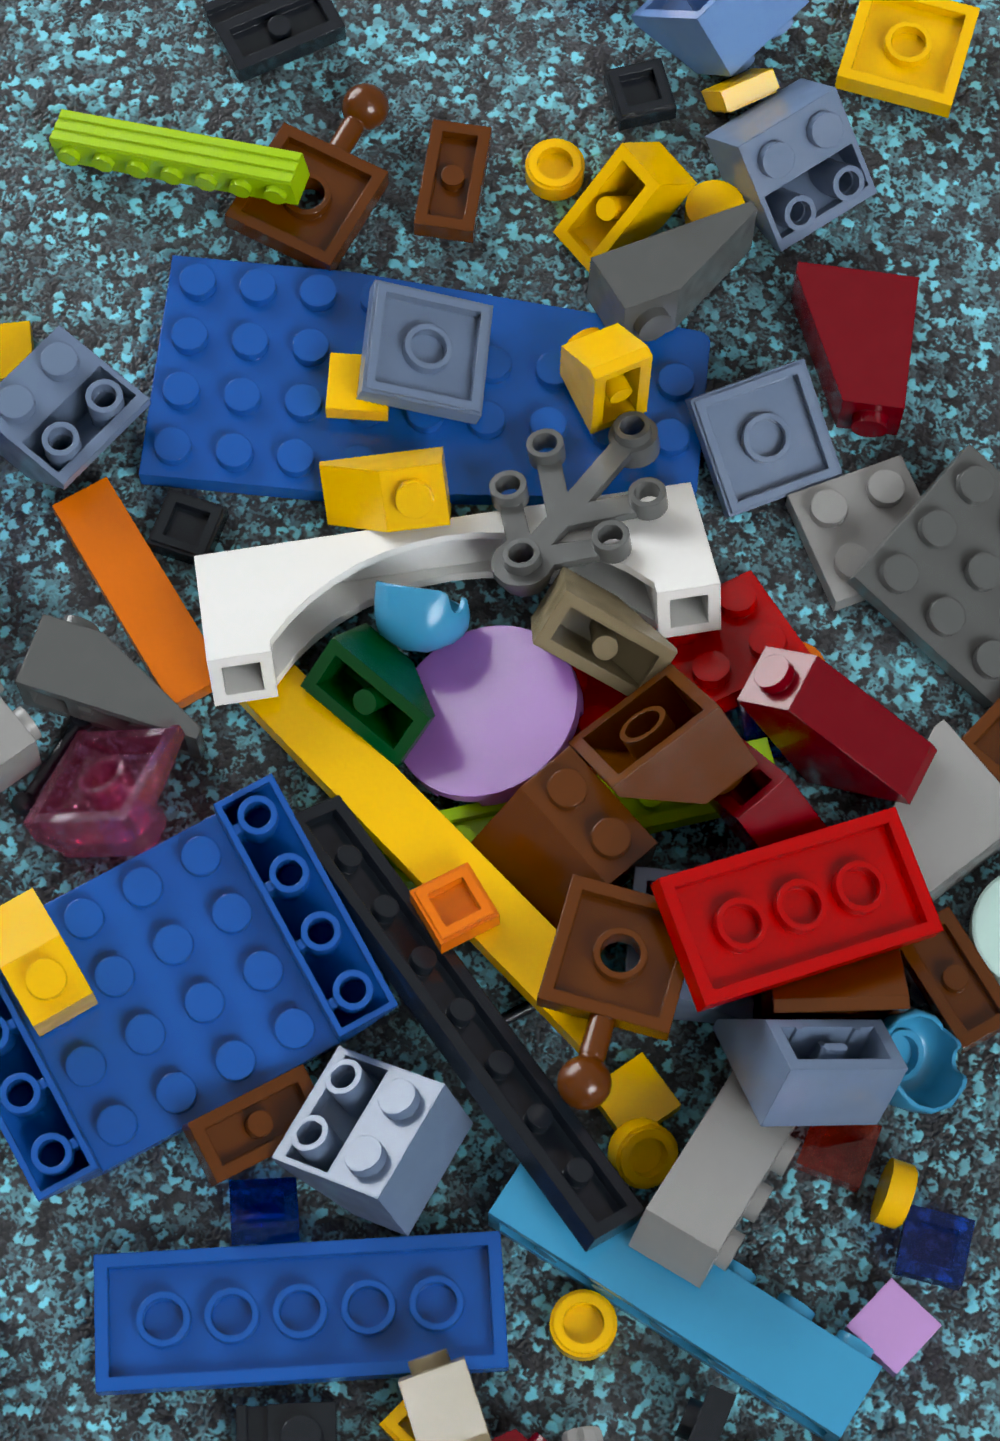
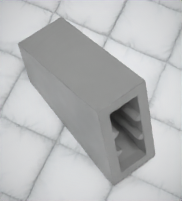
[894,719,1000,902]

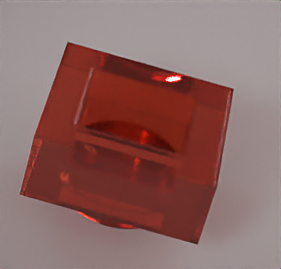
[794,1124,882,1193]

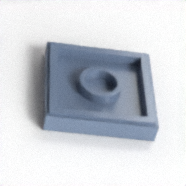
[356,279,493,425]
[685,359,843,517]

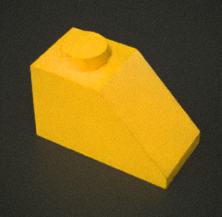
[553,142,697,272]
[560,323,653,434]
[319,446,451,532]
[0,888,98,1037]

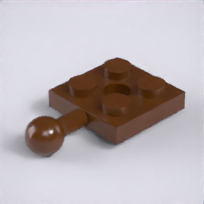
[225,83,389,271]
[536,874,685,1110]

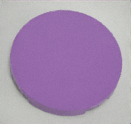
[404,625,584,806]

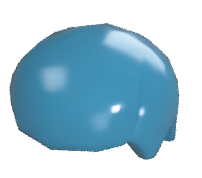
[374,581,470,653]
[882,1009,968,1114]

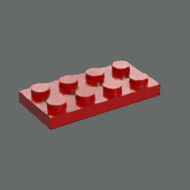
[569,570,811,774]
[650,807,944,1012]

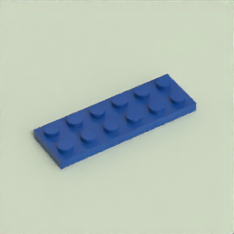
[93,1231,509,1396]

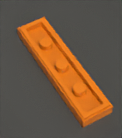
[52,476,212,709]

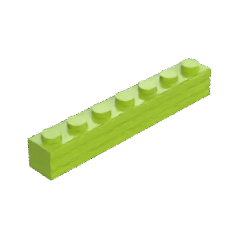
[49,109,310,205]

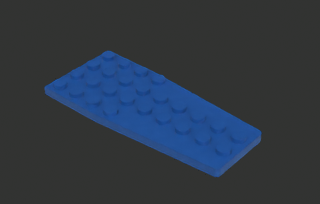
[139,255,710,506]

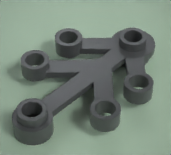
[489,411,668,597]

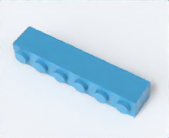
[488,1163,883,1441]

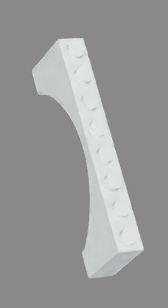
[194,482,721,706]

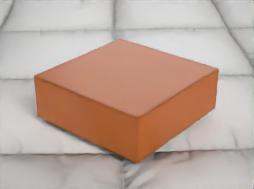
[409,862,500,954]

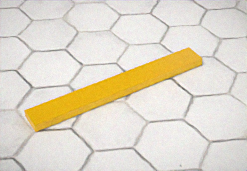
[239,664,588,1053]

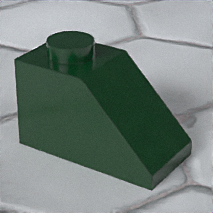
[300,623,435,767]

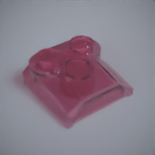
[23,725,185,858]

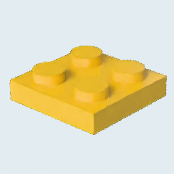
[835,0,980,118]

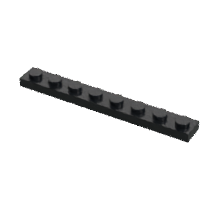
[294,795,645,1252]

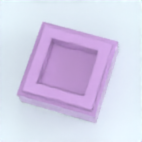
[844,1278,942,1378]

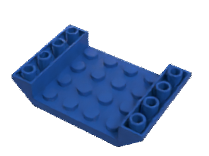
[0,773,398,1202]

